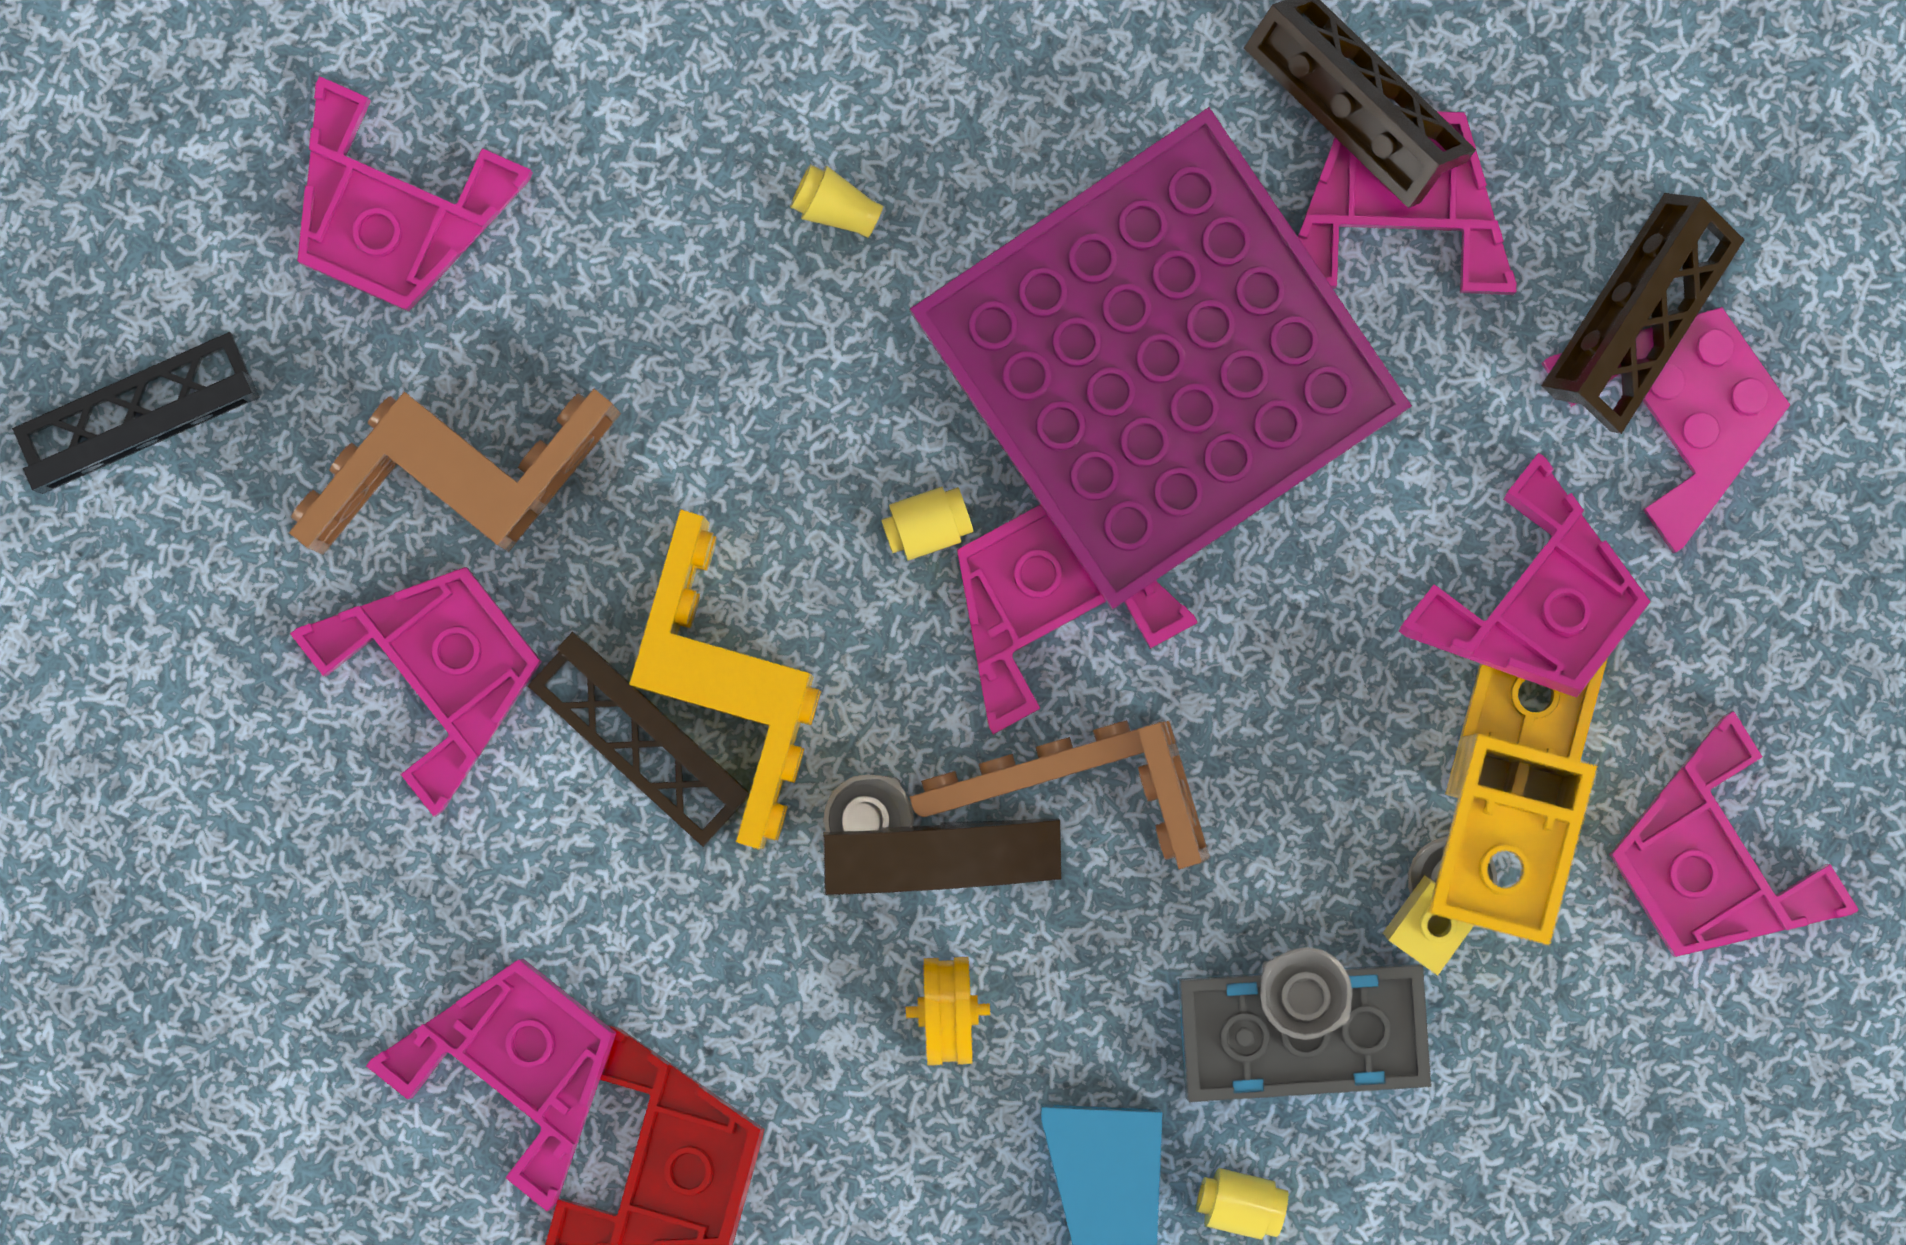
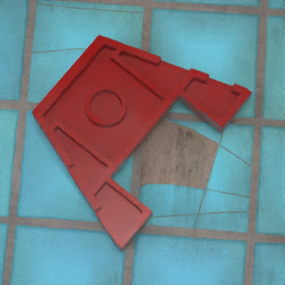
[545,1025,765,1245]

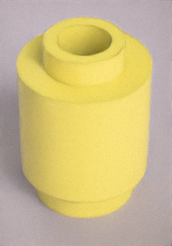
[881,486,974,561]
[1196,1168,1288,1240]

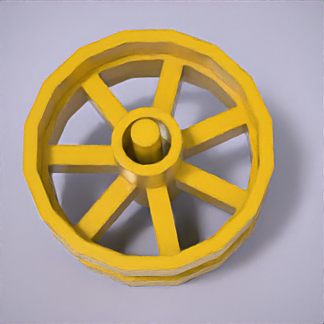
[906,957,990,1066]

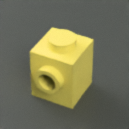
[1383,875,1474,976]

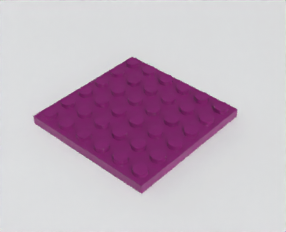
[909,107,1412,610]

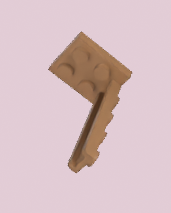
[910,720,1210,869]

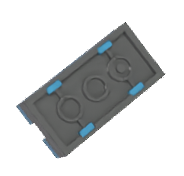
[1178,963,1431,1102]

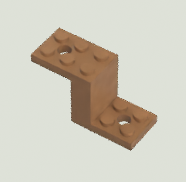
[289,389,621,555]

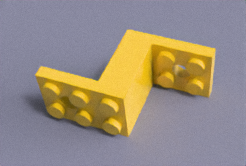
[629,509,821,849]
[1428,658,1608,945]

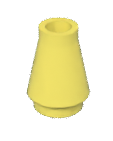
[790,164,883,238]

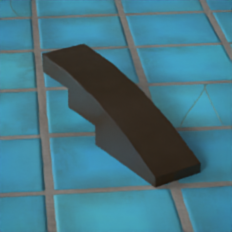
[823,819,1061,895]

